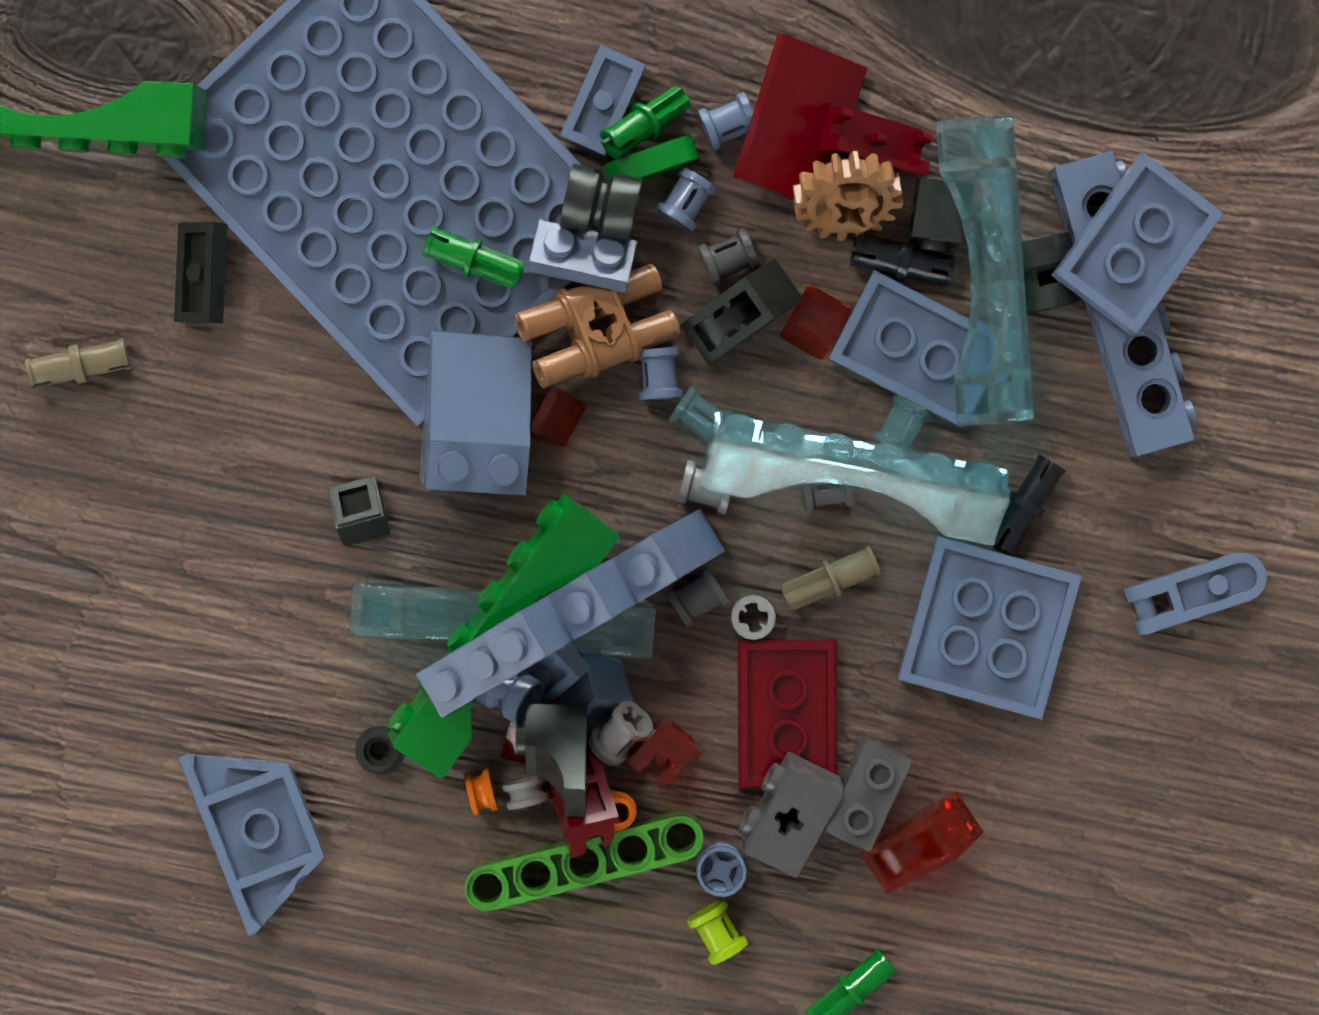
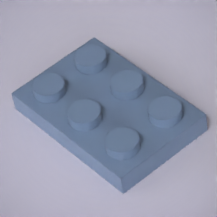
[1052,152,1223,336]
[827,270,1007,428]

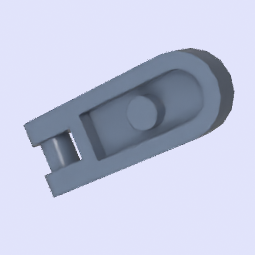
[1123,552,1267,636]

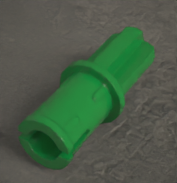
[599,86,691,159]
[423,226,524,289]
[806,948,898,1015]

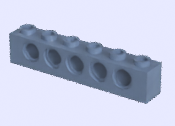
[1048,151,1198,457]

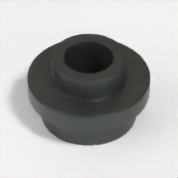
[355,725,405,775]

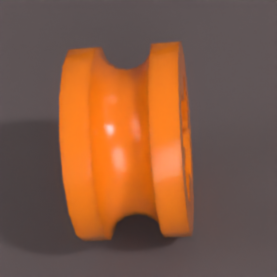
[464,767,499,816]

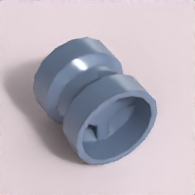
[475,674,544,724]
[696,842,747,897]

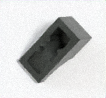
[681,258,804,365]
[515,704,588,818]

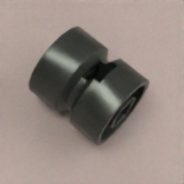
[560,163,643,242]
[1007,232,1085,315]

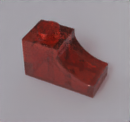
[860,791,984,893]

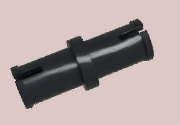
[850,235,955,287]
[987,454,1066,555]

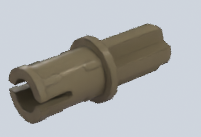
[781,545,881,610]

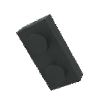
[174,222,228,324]

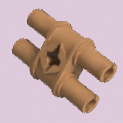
[514,264,681,388]

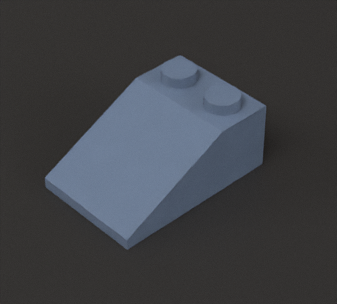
[419,331,532,496]

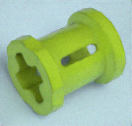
[686,899,748,965]

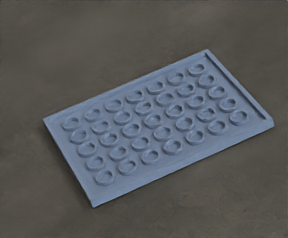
[154,0,635,427]

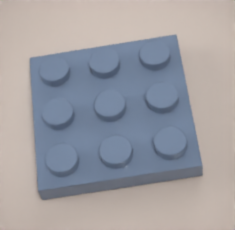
[897,536,1082,720]

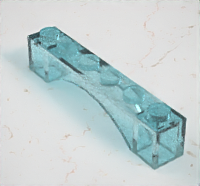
[936,116,1034,426]
[700,412,1010,546]
[350,580,656,659]

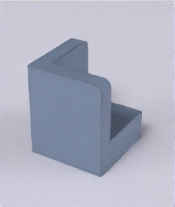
[559,650,634,732]

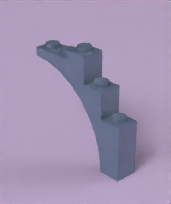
[416,509,725,718]

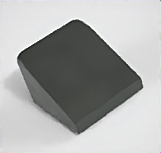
[327,475,391,546]

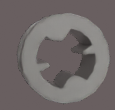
[730,595,776,640]
[502,775,551,810]

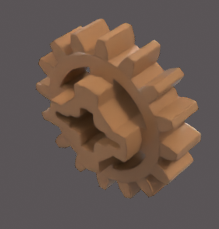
[793,151,903,241]

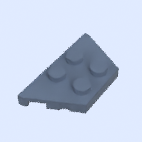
[179,753,326,936]

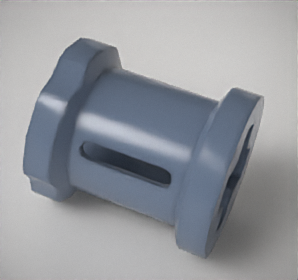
[697,92,753,152]
[655,166,718,232]
[638,347,683,401]

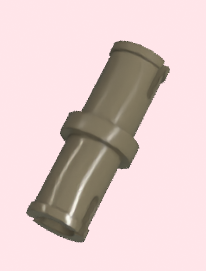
[25,338,131,390]

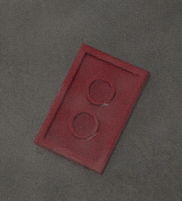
[733,34,868,201]
[737,639,838,789]

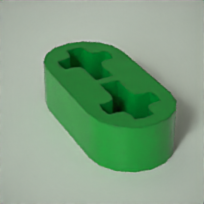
[603,135,700,182]

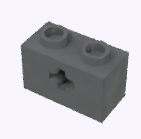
[824,736,913,852]
[738,751,844,878]

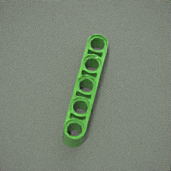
[465,811,704,911]

